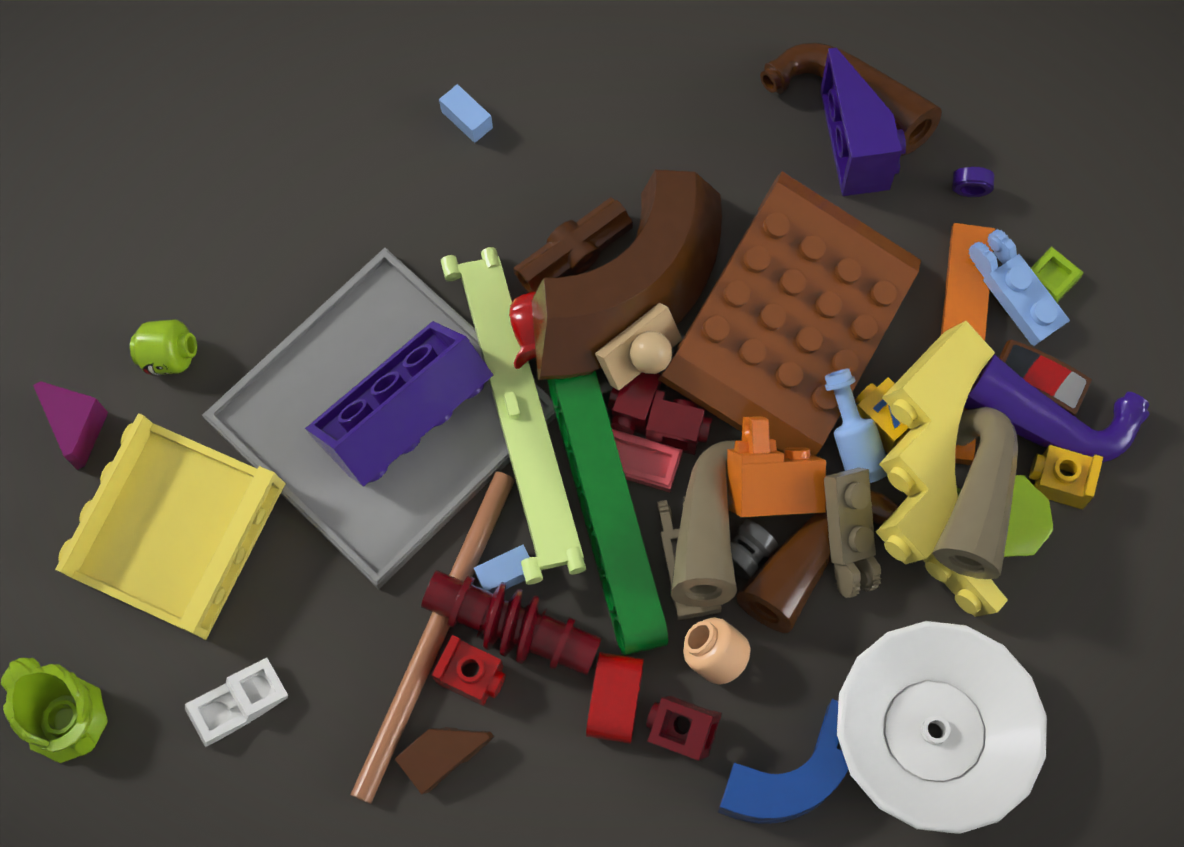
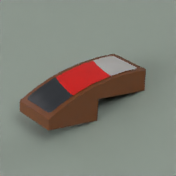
[999,339,1092,416]

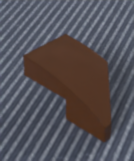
[395,727,494,794]

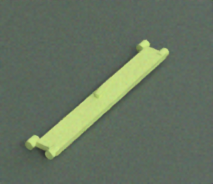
[440,247,586,585]

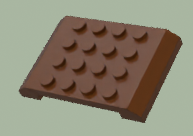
[658,171,921,456]

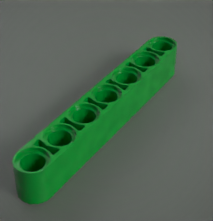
[548,371,668,656]

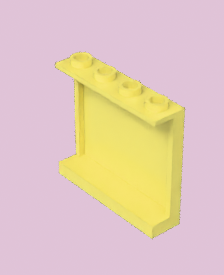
[55,413,286,640]

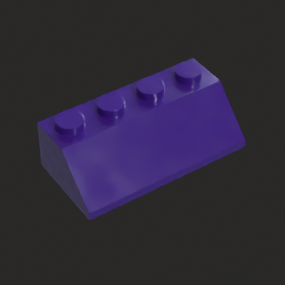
[305,321,493,487]

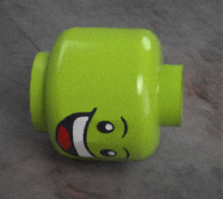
[130,319,197,376]

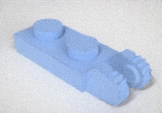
[968,229,1070,346]

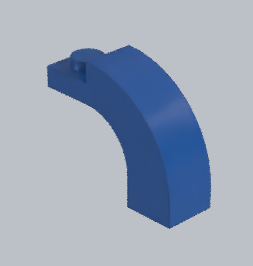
[718,699,848,824]

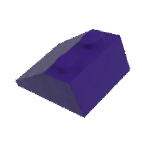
[820,47,906,196]

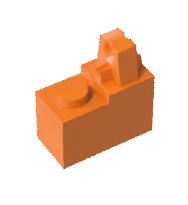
[727,416,826,517]

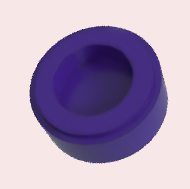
[952,167,995,197]

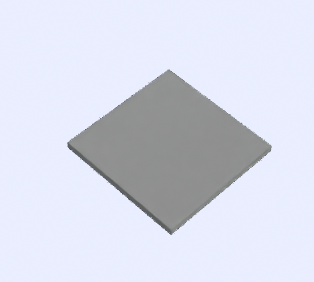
[202,248,556,590]

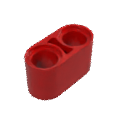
[586,652,644,744]

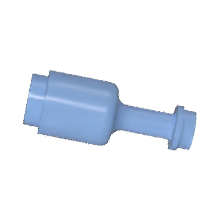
[825,369,887,483]

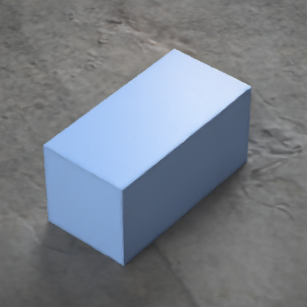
[439,84,493,143]
[474,545,529,593]

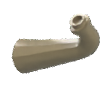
[932,407,1018,579]
[670,440,737,607]

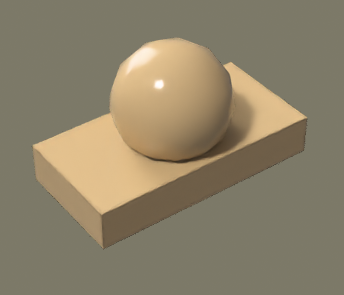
[595,303,683,390]

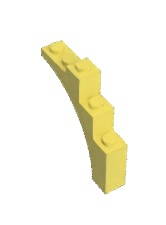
[876,321,1008,617]

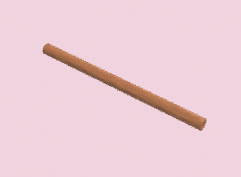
[350,472,515,804]

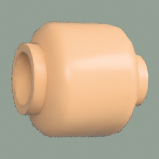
[683,617,751,685]

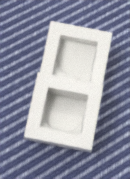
[185,658,288,747]

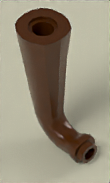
[760,43,942,156]
[736,490,899,634]

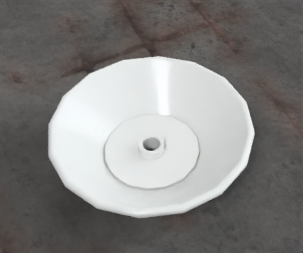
[837,621,1047,834]

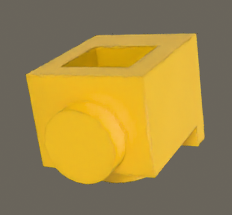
[1029,445,1103,510]

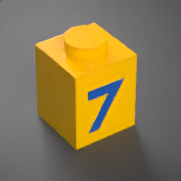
[855,377,911,454]

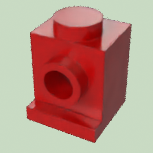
[432,635,506,706]

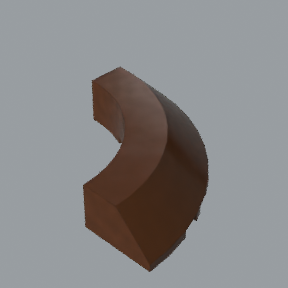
[531,169,722,380]

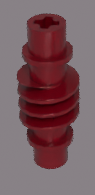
[421,570,602,676]

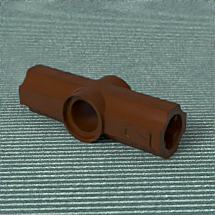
[514,197,633,293]

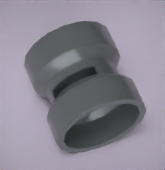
[730,519,779,581]

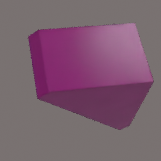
[33,381,108,470]

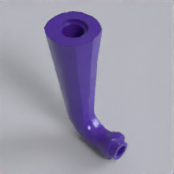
[964,354,1150,463]

